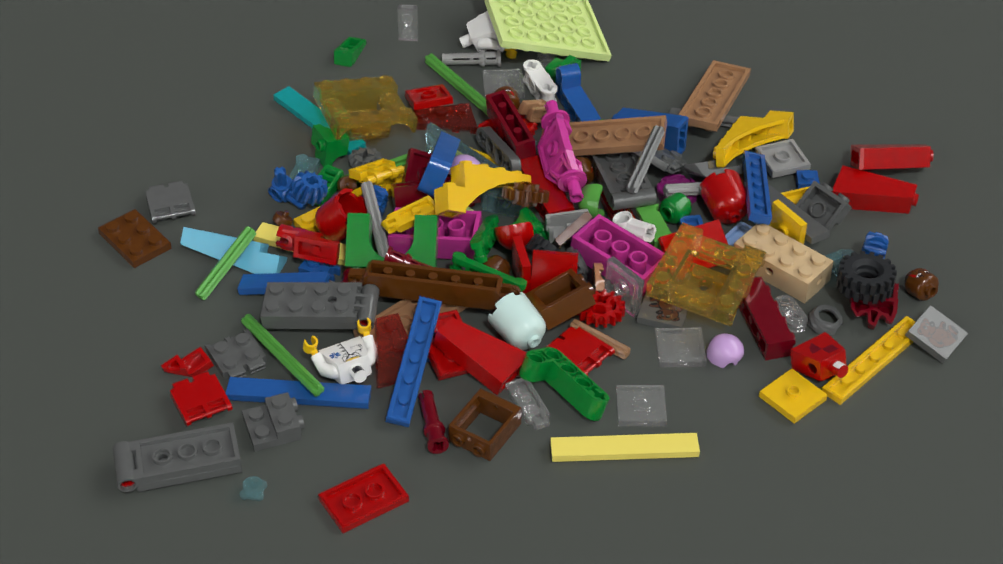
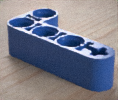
[555,63,601,122]
[417,131,461,197]

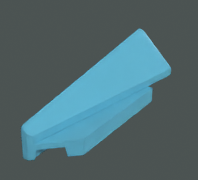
[180,227,288,274]

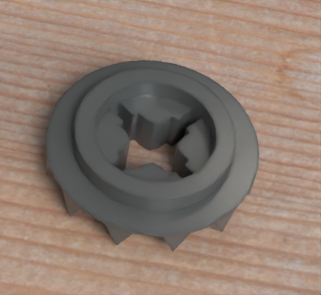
[349,146,382,168]
[566,246,589,279]

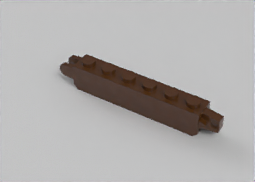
[348,260,521,310]

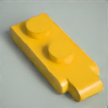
[381,195,435,234]

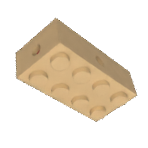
[732,224,834,304]

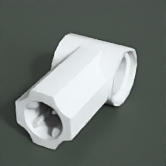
[613,211,657,243]

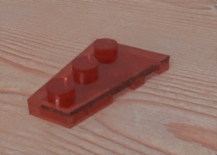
[410,103,477,134]
[375,313,408,388]

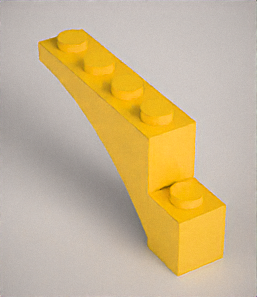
[713,110,794,168]
[434,160,531,218]

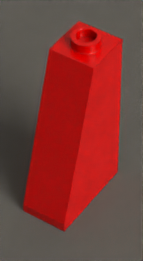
[850,144,934,170]
[832,165,919,214]
[433,317,527,396]

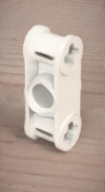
[523,59,557,102]

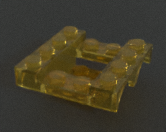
[313,75,418,141]
[646,222,767,326]

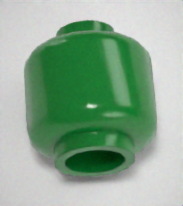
[660,192,692,224]

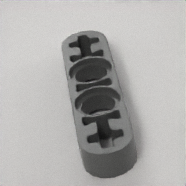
[476,126,521,171]

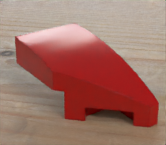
[161,347,214,377]

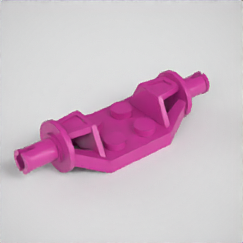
[537,100,587,203]

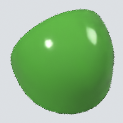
[577,184,605,220]

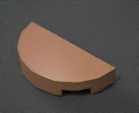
[592,263,605,291]

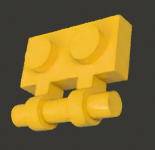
[348,158,404,185]

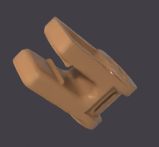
[518,99,547,123]

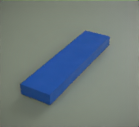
[237,272,330,295]

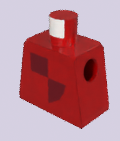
[791,332,848,381]

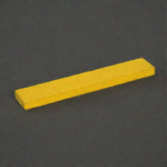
[822,316,916,405]

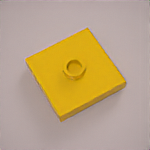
[769,199,807,244]
[759,369,827,424]

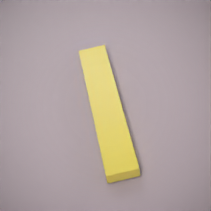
[550,433,700,462]

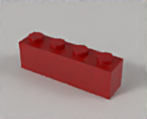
[520,155,575,223]

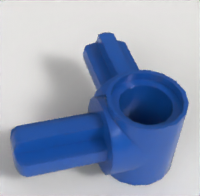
[268,167,308,209]

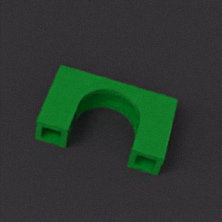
[345,213,439,269]

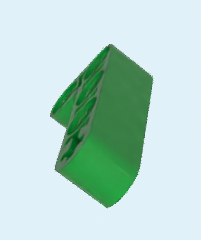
[519,347,610,421]

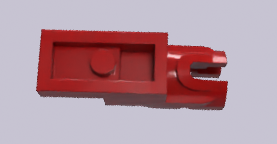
[276,224,340,265]

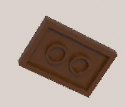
[98,209,172,268]

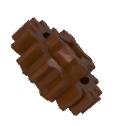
[501,181,550,207]

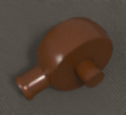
[337,175,358,192]
[272,210,293,226]

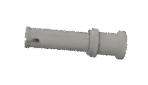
[442,49,501,67]

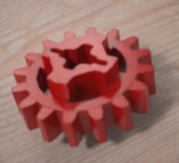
[577,289,626,328]

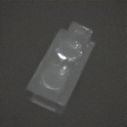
[505,378,550,431]

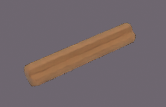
[570,319,630,359]

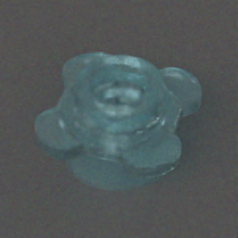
[240,476,267,501]

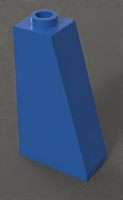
[612,107,689,154]

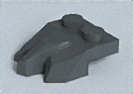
[684,160,744,178]

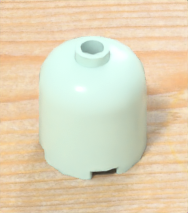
[488,292,546,350]

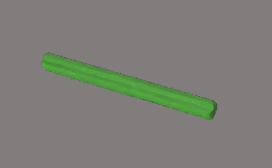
[425,53,488,116]
[241,314,324,397]

